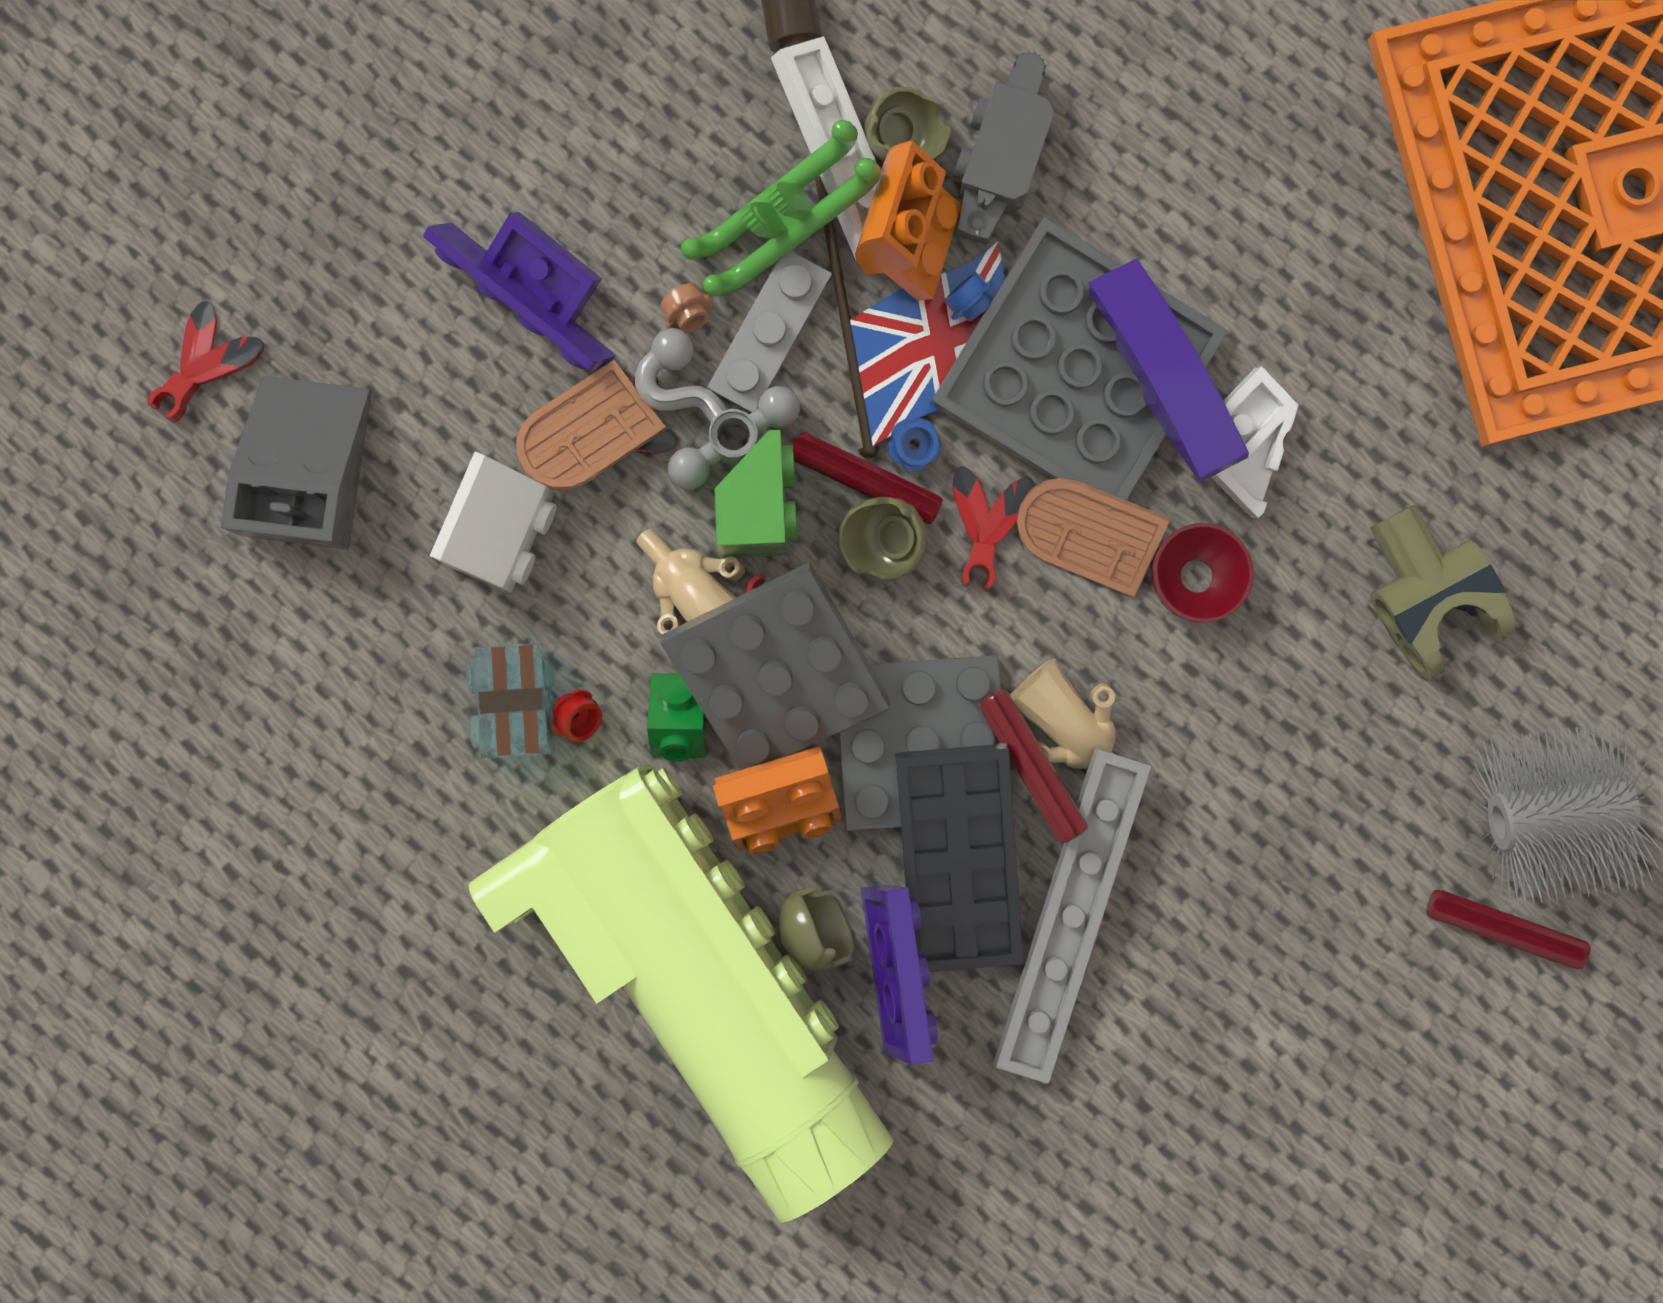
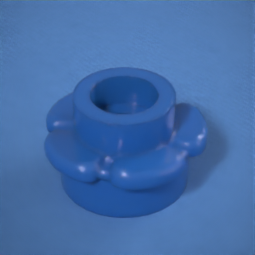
[944,271,993,322]
[888,418,941,472]

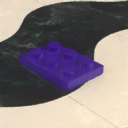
[861,885,938,1065]

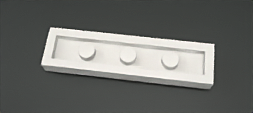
[771,36,878,262]

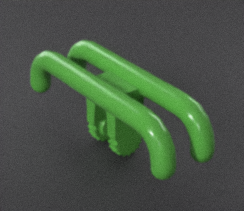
[681,120,881,296]

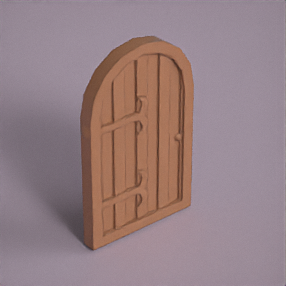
[516,360,666,491]
[1017,478,1170,597]

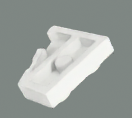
[1211,366,1299,518]

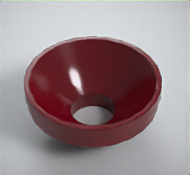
[1152,523,1253,623]

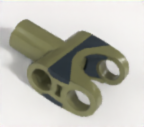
[1370,504,1516,679]

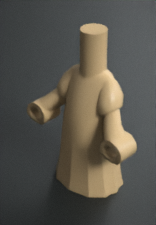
[636,528,745,635]
[1010,658,1116,769]

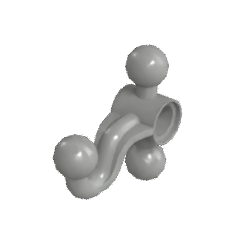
[635,328,800,490]

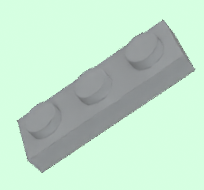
[707,251,832,414]

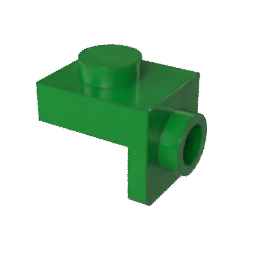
[647,673,706,762]

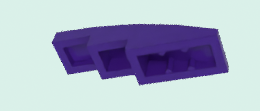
[1089,258,1249,483]

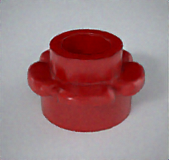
[550,689,602,742]

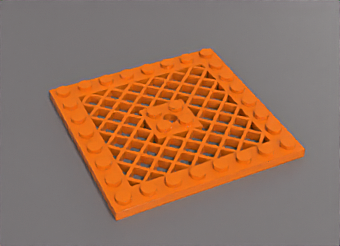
[1367,0,1663,447]

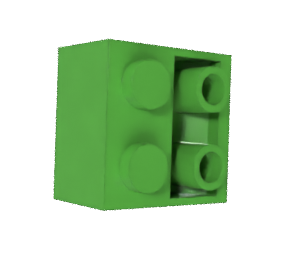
[714,430,798,558]

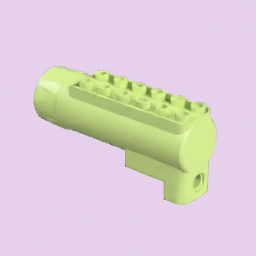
[469,764,893,1223]

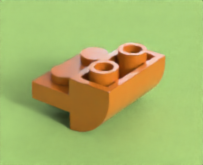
[855,140,962,301]
[713,746,843,855]

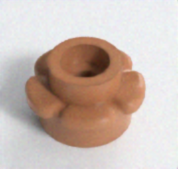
[661,283,713,333]

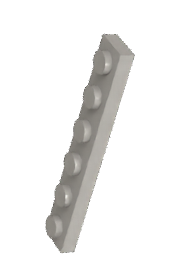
[993,748,1151,1084]

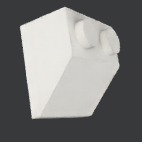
[430,452,557,593]

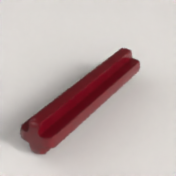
[793,432,943,524]
[979,689,1088,843]
[1426,890,1591,970]

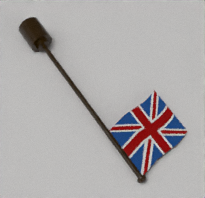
[761,0,1005,459]

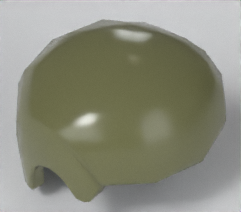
[865,87,952,163]
[839,497,927,580]
[779,886,855,972]

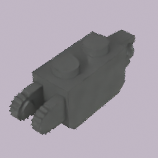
[953,50,1055,245]

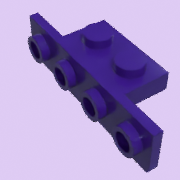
[423,212,616,371]

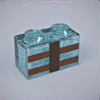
[467,643,555,759]

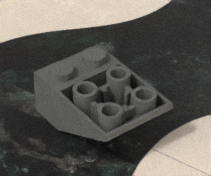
[221,376,372,550]

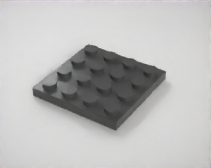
[929,217,1228,500]

